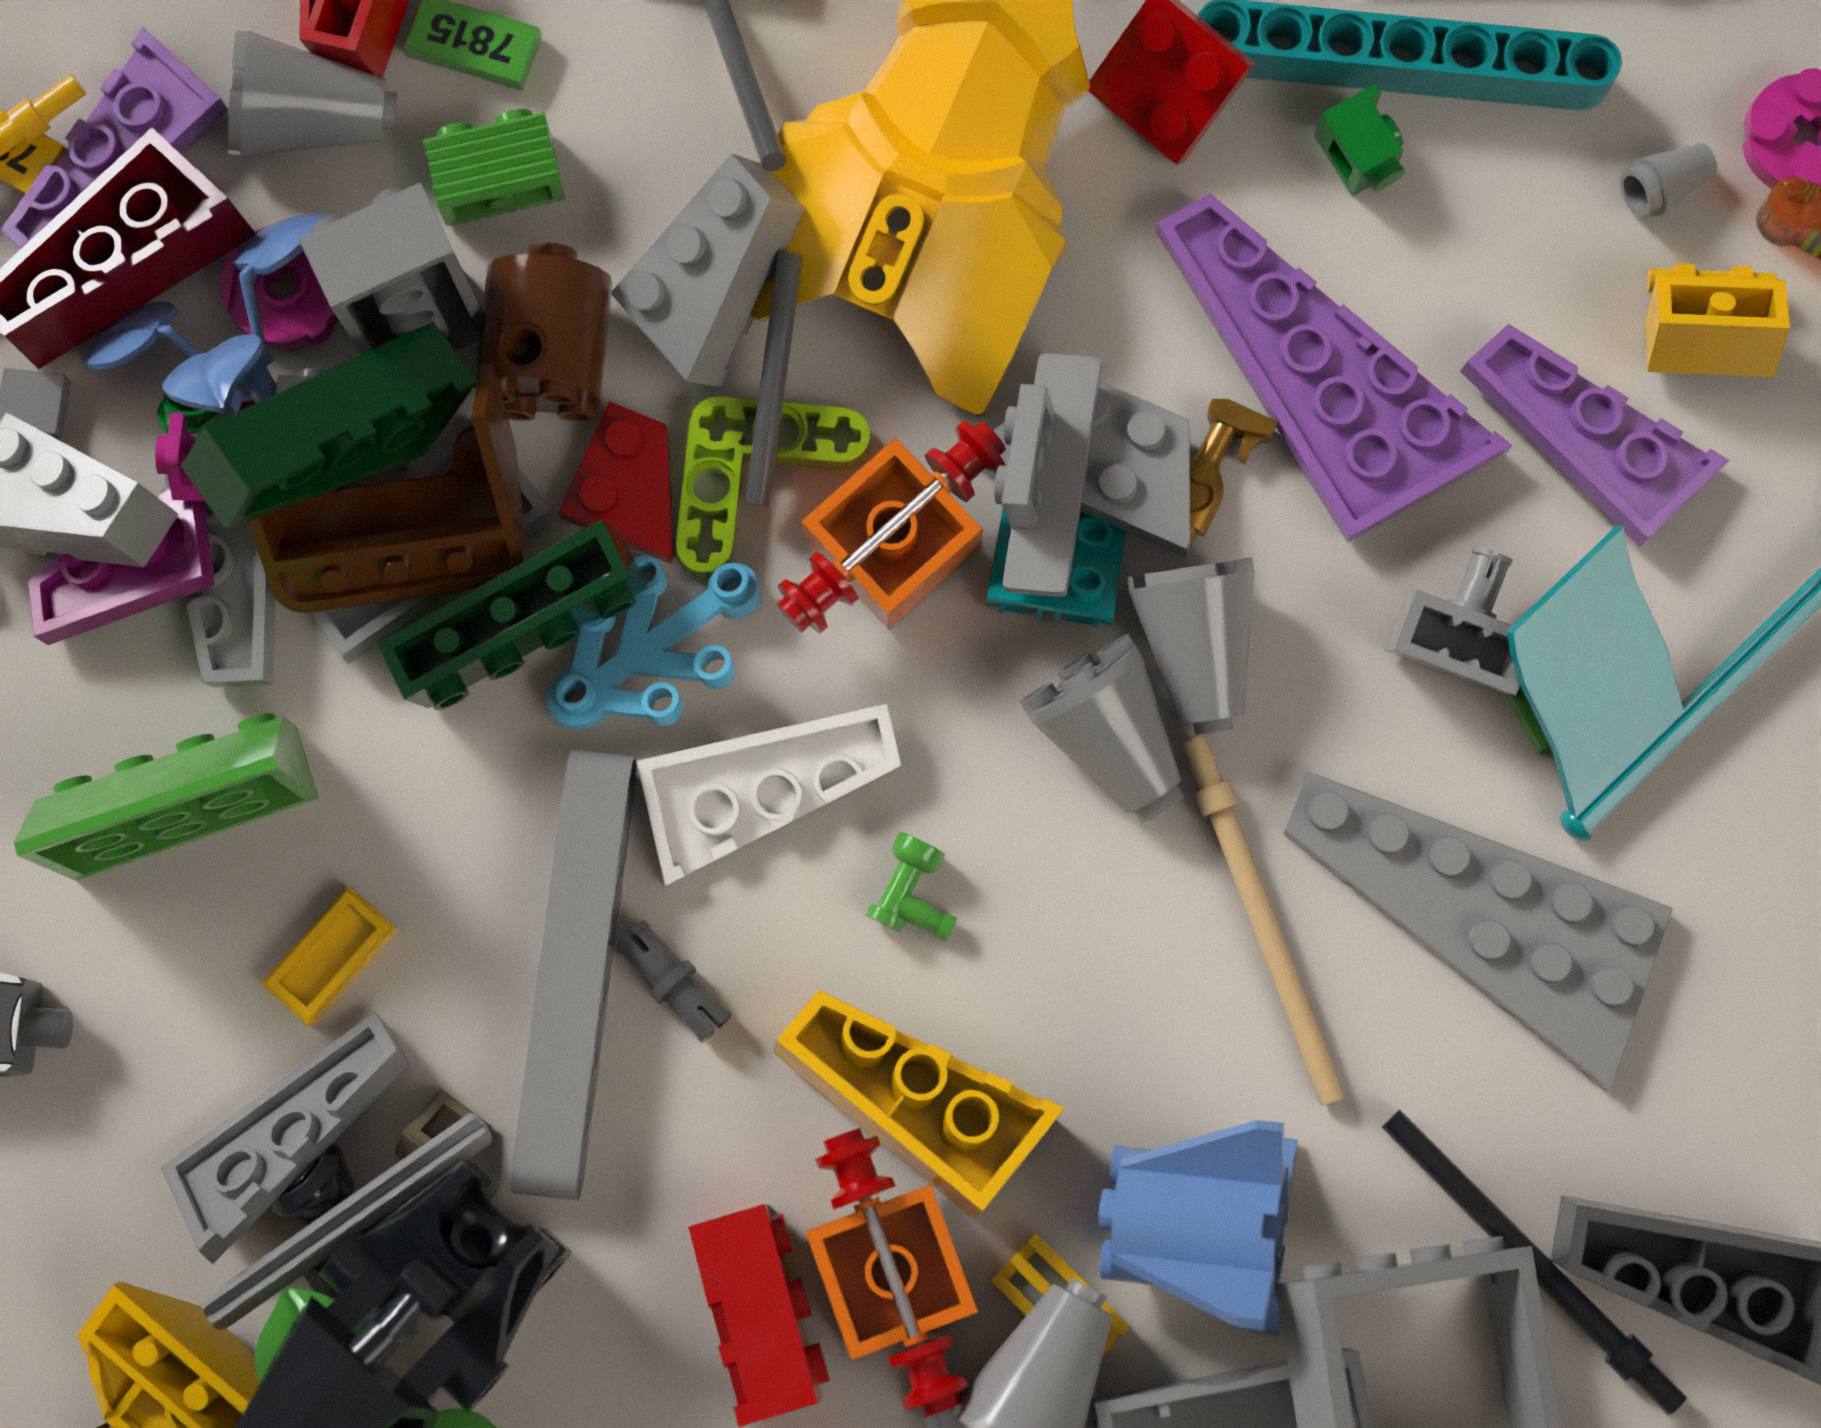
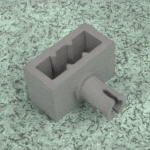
[1384,546,1520,696]

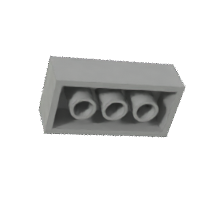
[298,182,482,355]

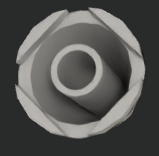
[227,30,397,157]
[1127,558,1255,735]
[950,1278,1113,1428]

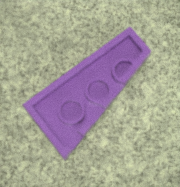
[1,27,228,249]
[1460,324,1730,547]

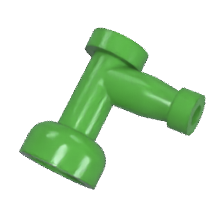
[865,832,957,941]

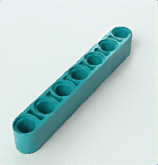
[1198,0,1622,110]

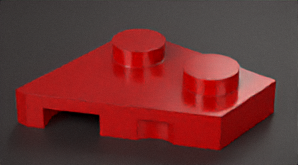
[558,401,675,564]

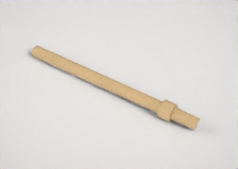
[1182,735,1346,1106]

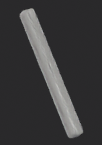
[200,1113,492,1330]

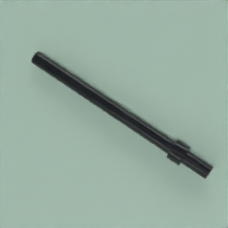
[1381,1109,1687,1416]

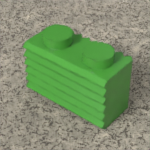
[423,109,566,226]

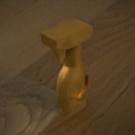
[1190,399,1278,547]

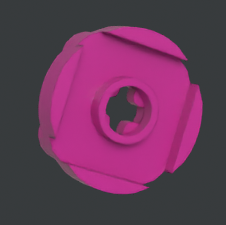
[1742,68,1821,197]
[220,225,339,350]

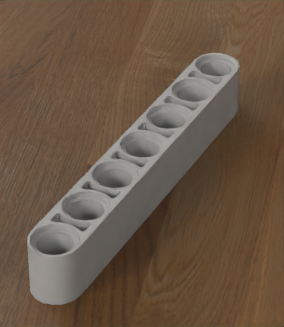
[511,750,637,1200]

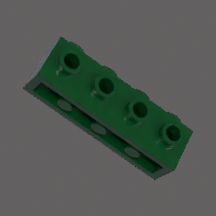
[377,519,649,710]

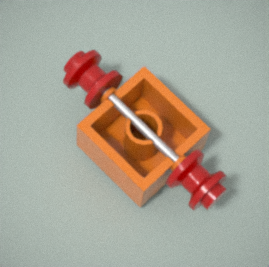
[777,420,1006,634]
[805,1128,978,1418]

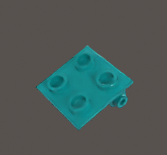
[986,508,1126,629]

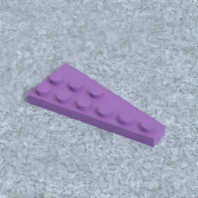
[1155,193,1512,543]

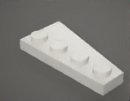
[637,704,901,886]

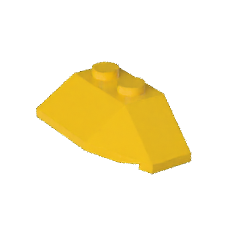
[77,1281,259,1428]

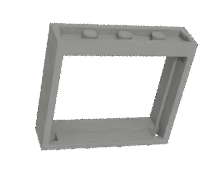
[1275,1236,1563,1428]

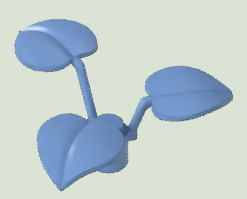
[82,214,330,414]

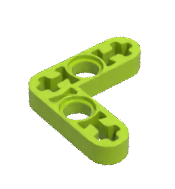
[676,396,871,579]

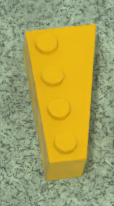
[773,990,1065,1220]

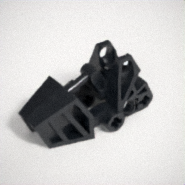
[234,1160,572,1428]

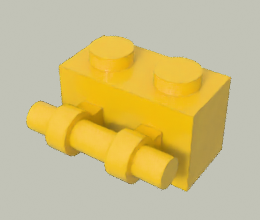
[1645,262,1790,378]

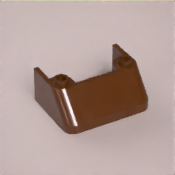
[239,364,525,613]

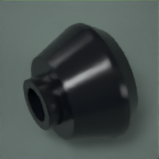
[269,1143,355,1227]

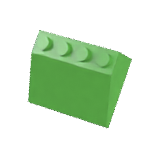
[14,713,319,881]

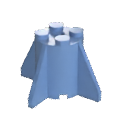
[1098,1120,1297,1335]

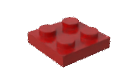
[1088,0,1256,165]

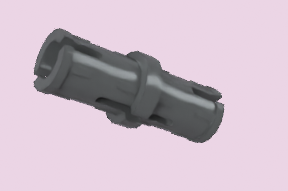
[614,920,733,1043]

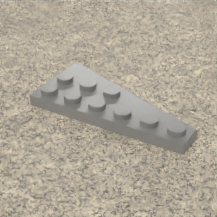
[1283,771,1673,1091]

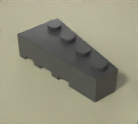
[1550,1195,1821,1385]

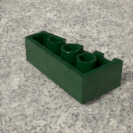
[181,321,478,529]

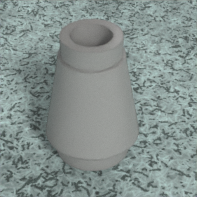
[1620,143,1717,216]

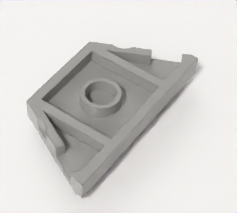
[993,381,1191,558]

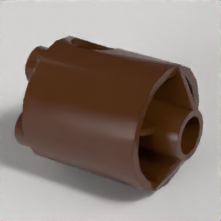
[475,242,613,422]

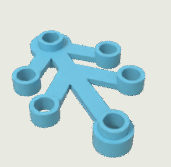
[546,556,762,729]

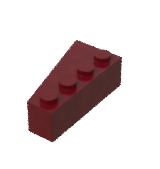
[0,128,256,370]

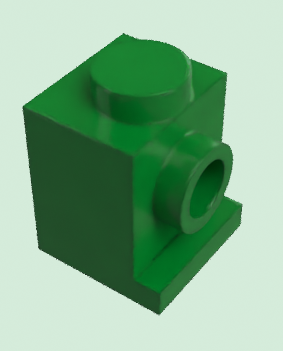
[1314,84,1405,196]

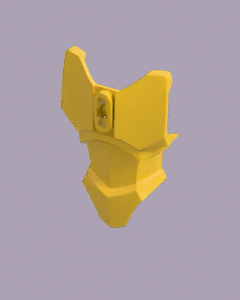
[750,0,1090,416]

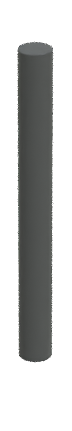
[703,0,786,171]
[744,252,803,507]

